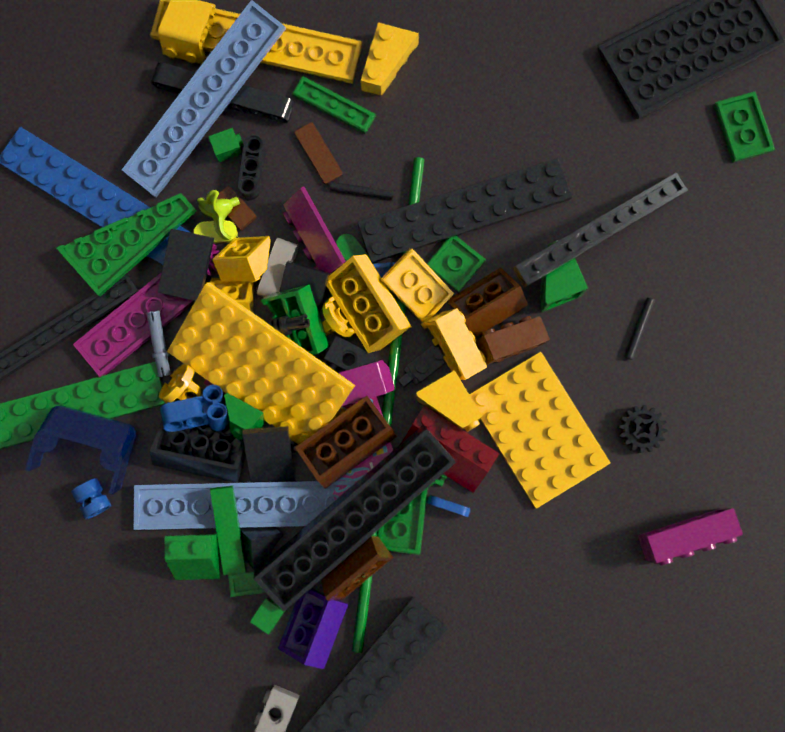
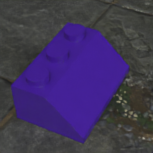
[278,588,348,669]

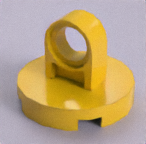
[322,296,355,337]
[159,364,203,403]

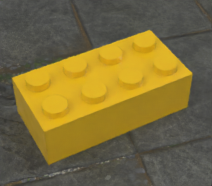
[326,254,412,353]

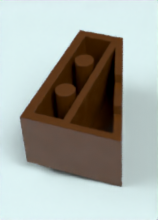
[475,316,550,365]

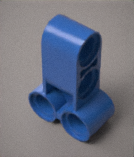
[160,385,228,432]

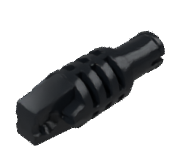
[265,314,310,336]

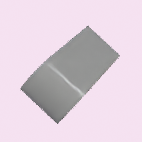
[257,238,298,298]

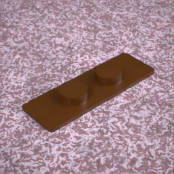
[295,122,343,184]

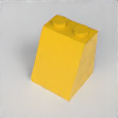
[415,370,482,432]

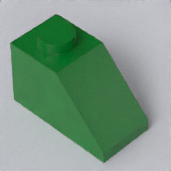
[224,393,264,440]

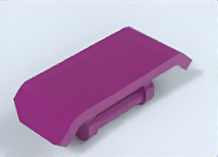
[338,360,395,406]

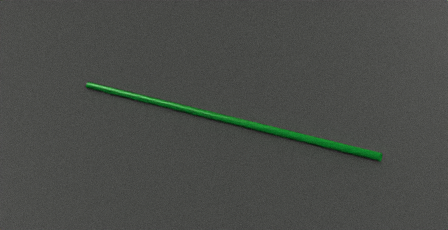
[352,157,424,653]

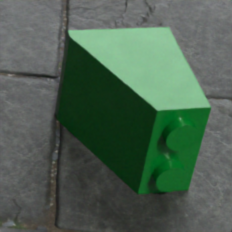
[540,240,588,313]
[165,534,220,580]

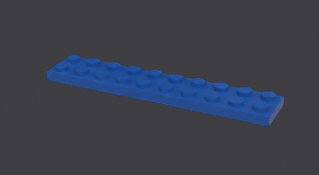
[0,127,191,265]

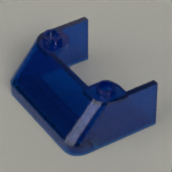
[25,405,136,494]

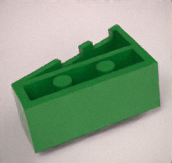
[261,284,329,355]

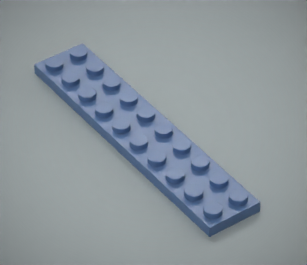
[122,0,286,197]
[134,480,355,530]

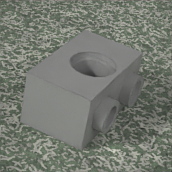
[254,685,300,732]

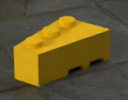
[361,23,419,96]
[421,308,487,380]

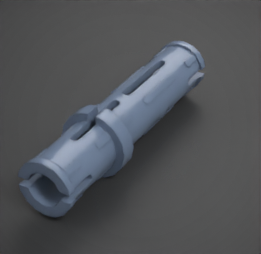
[146,310,171,377]

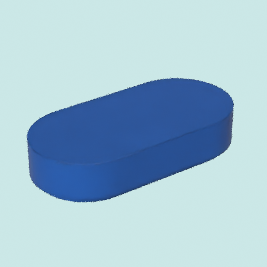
[426,495,470,517]

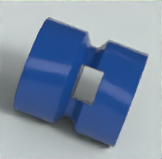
[71,478,112,520]

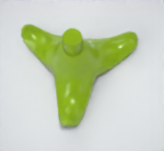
[197,190,240,240]

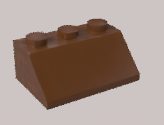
[447,267,528,337]
[321,536,393,601]

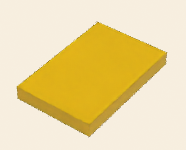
[380,248,454,323]

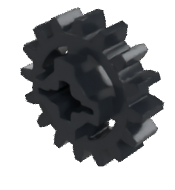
[618,405,668,453]

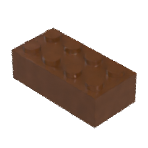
[295,396,397,489]

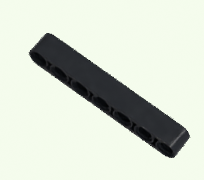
[151,62,295,123]

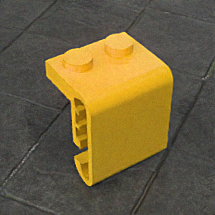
[158,0,215,64]

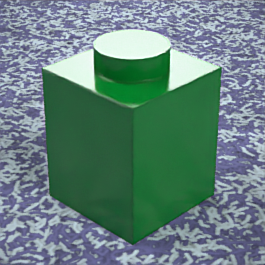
[209,128,244,162]
[250,598,286,635]

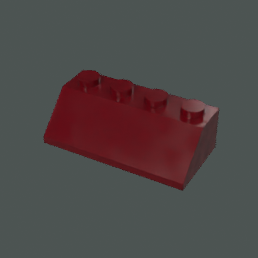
[401,406,500,493]

